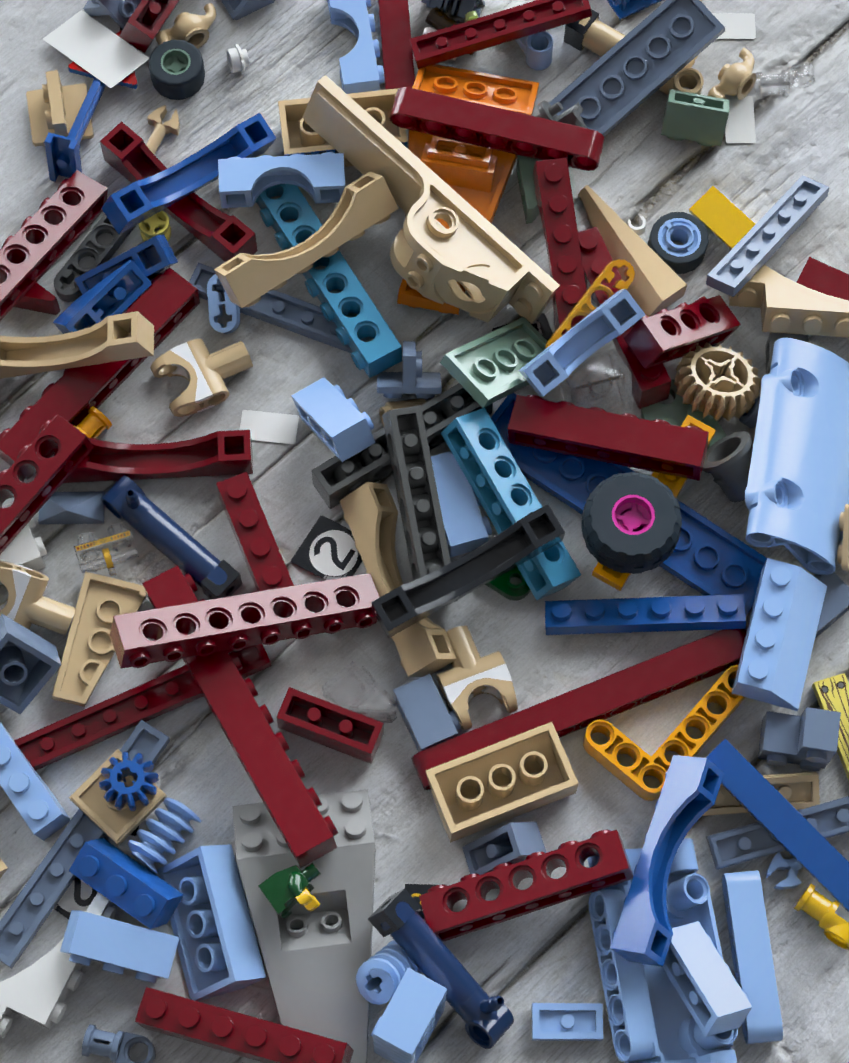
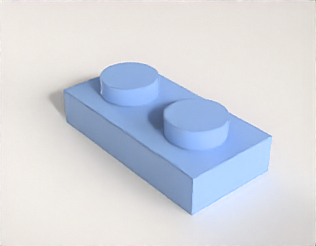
[532,1003,603,1041]

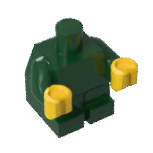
[258,862,321,919]

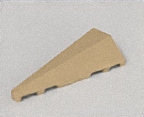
[578,185,687,317]

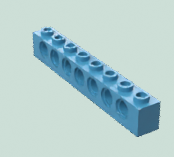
[254,184,403,378]

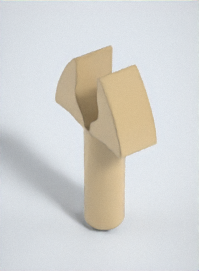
[146,105,180,155]

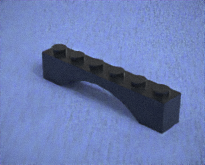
[371,504,565,638]

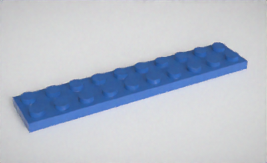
[491,393,767,617]

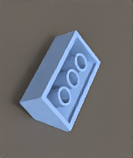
[732,558,827,711]
[158,844,267,1001]

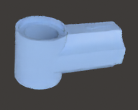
[516,31,553,70]

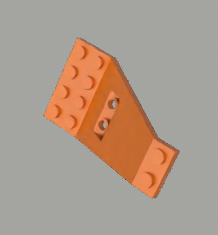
[397,64,539,315]

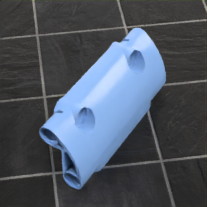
[745,338,849,575]
[587,838,738,1063]

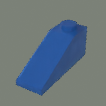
[74,234,178,295]
[53,260,152,334]

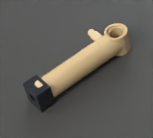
[564,9,704,95]

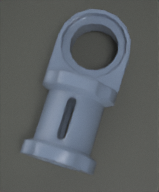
[82,1024,156,1063]

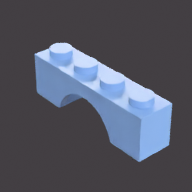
[327,0,385,94]
[218,152,346,208]
[519,289,646,397]

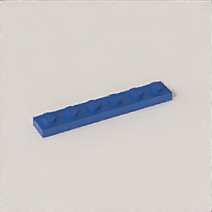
[545,594,746,635]

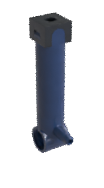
[101,475,242,599]
[368,888,514,1049]

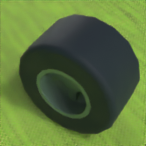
[149,40,205,100]

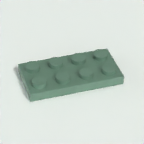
[440,317,548,408]

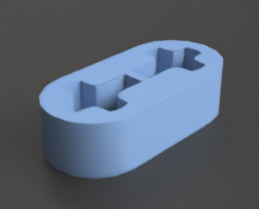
[207,274,240,334]

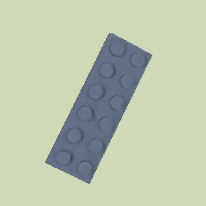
[549,0,725,137]

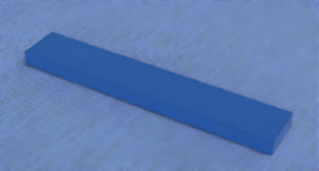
[706,739,849,912]

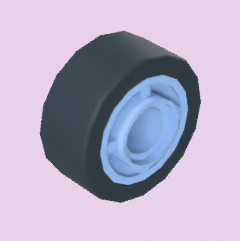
[648,212,709,274]

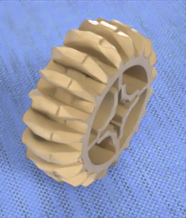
[674,342,761,422]

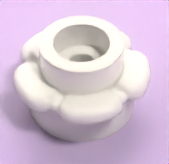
[226,44,250,74]

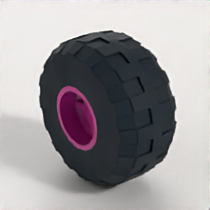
[581,472,682,574]

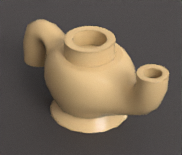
[156,3,217,49]
[708,48,757,100]

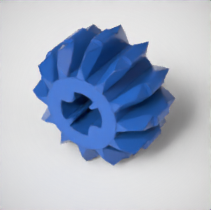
[99,752,159,811]

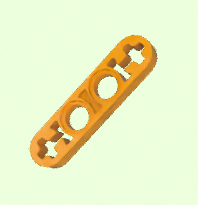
[545,259,635,349]

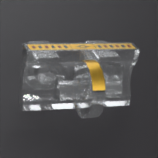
[73,522,139,577]

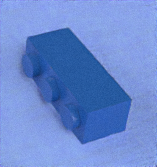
[69,838,184,929]

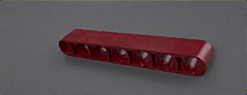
[389,87,605,171]

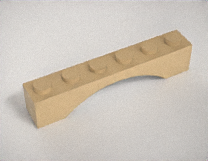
[214,171,399,308]
[0,311,154,379]
[340,482,457,677]

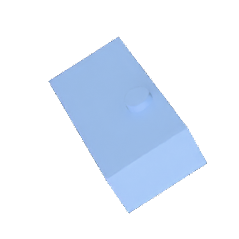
[371,968,447,1063]

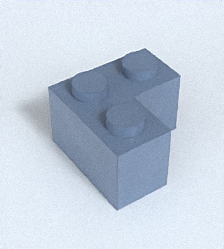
[758,707,841,771]

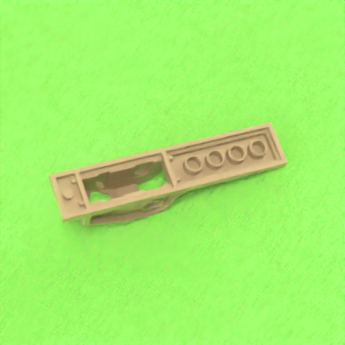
[302,75,560,324]

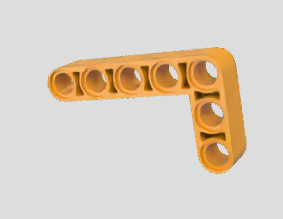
[583,665,746,801]

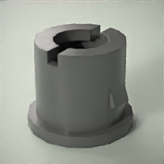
[702,431,753,503]

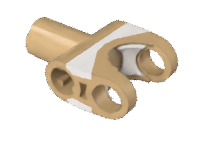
[150,338,253,417]
[0,561,75,635]
[436,625,518,731]

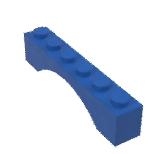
[101,113,277,234]
[610,755,724,967]

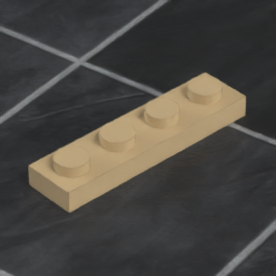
[702,772,820,816]

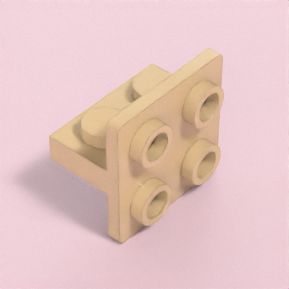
[26,70,94,147]

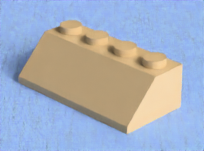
[425,722,579,843]

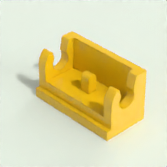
[689,186,755,250]

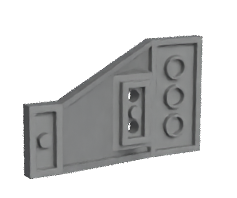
[232,789,376,1063]

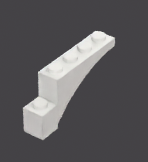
[0,892,116,1038]

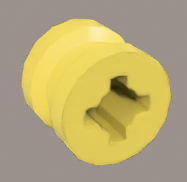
[138,210,171,242]

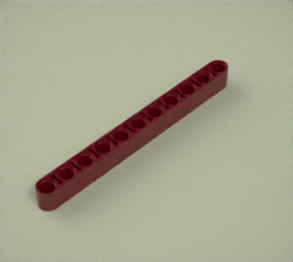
[411,629,747,790]

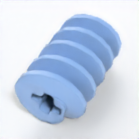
[128,797,202,875]
[356,940,421,1005]

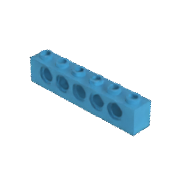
[441,408,581,600]

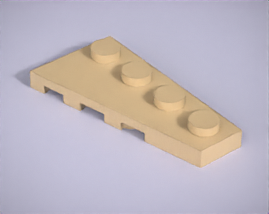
[52,571,147,707]

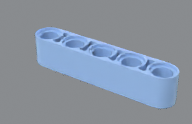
[722,870,783,1044]

